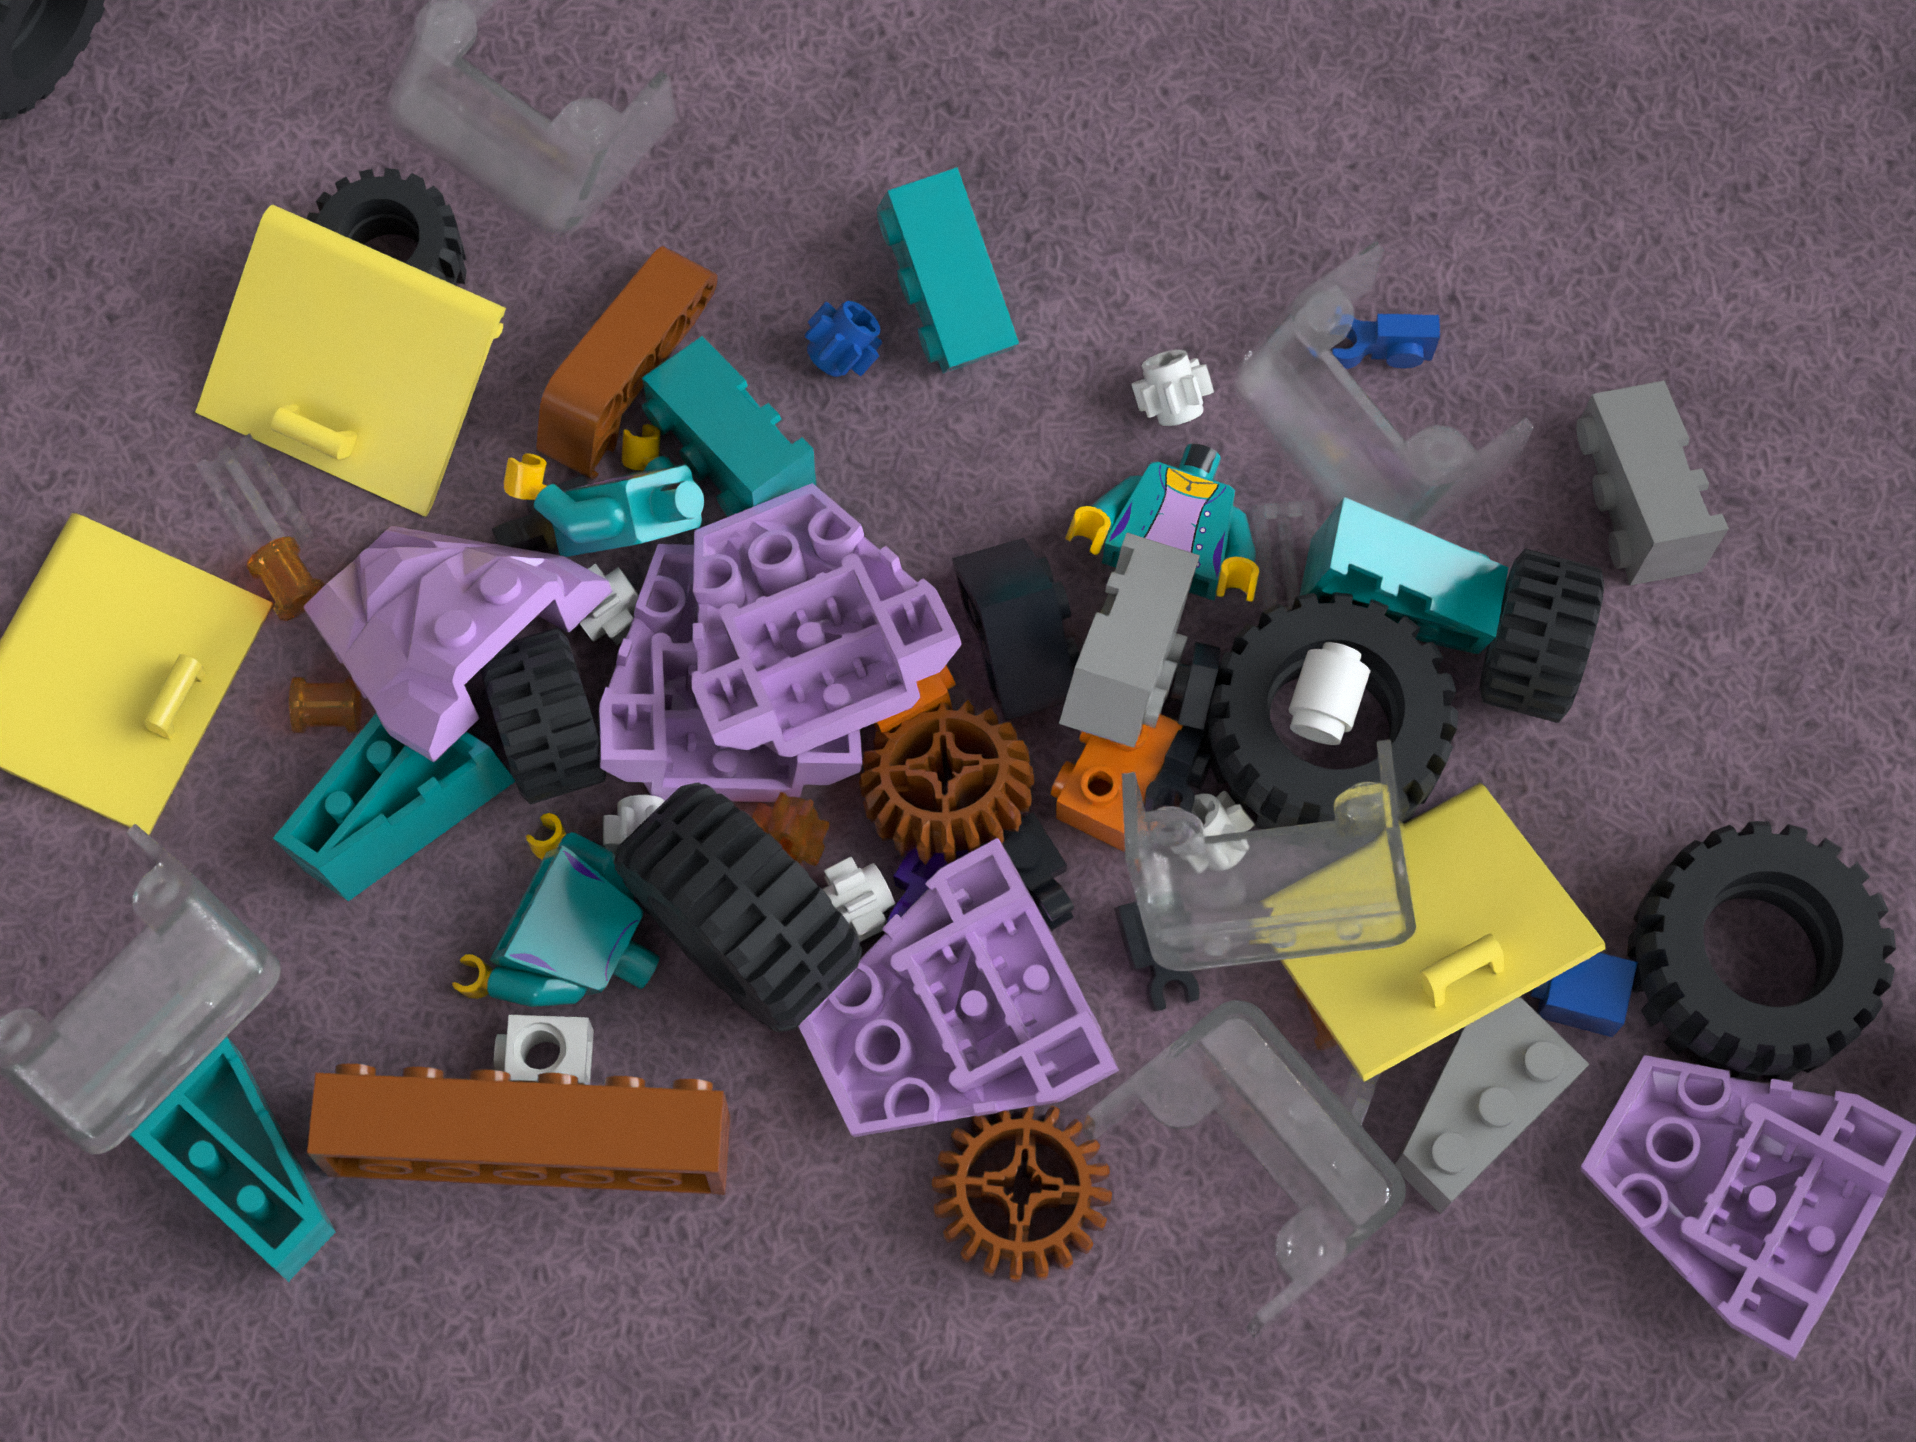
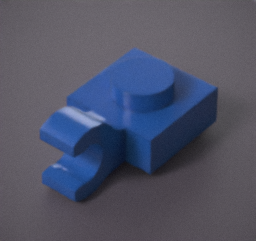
[1329,314,1440,369]

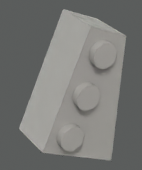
[1576,381,1729,586]
[1059,533,1200,748]
[1393,996,1589,1214]

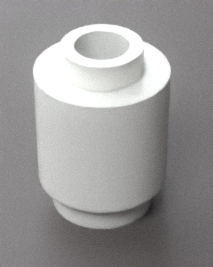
[1289,642,1370,745]

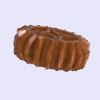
[859,699,1034,865]
[932,1106,1112,1282]

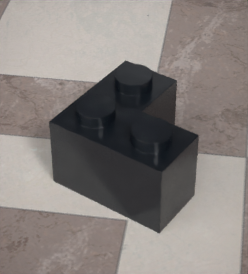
[952,538,1080,721]

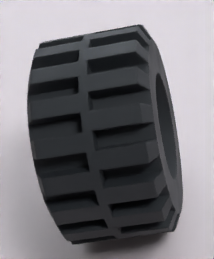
[306,168,467,286]
[1479,548,1604,723]
[480,627,607,805]

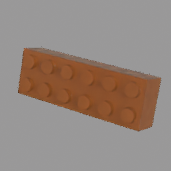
[307,1064,730,1195]

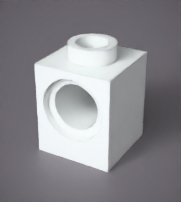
[494,1015,594,1085]

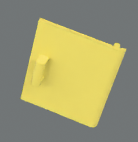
[195,205,506,517]
[0,513,273,836]
[1245,783,1605,1082]

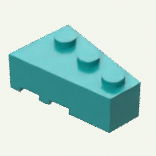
[876,167,1019,374]
[642,336,816,517]
[1299,497,1509,654]
[273,713,515,901]
[130,1036,336,1282]

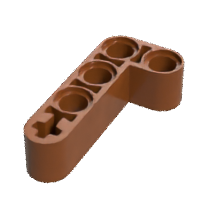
[536,246,718,480]

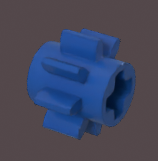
[804,301,882,377]

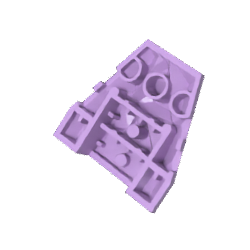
[692,483,962,757]
[303,526,612,762]
[598,544,862,802]
[798,838,1119,1137]
[1581,1055,1916,1362]

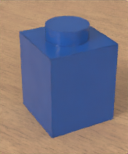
[1530,953,1637,1037]

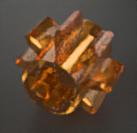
[752,792,830,866]

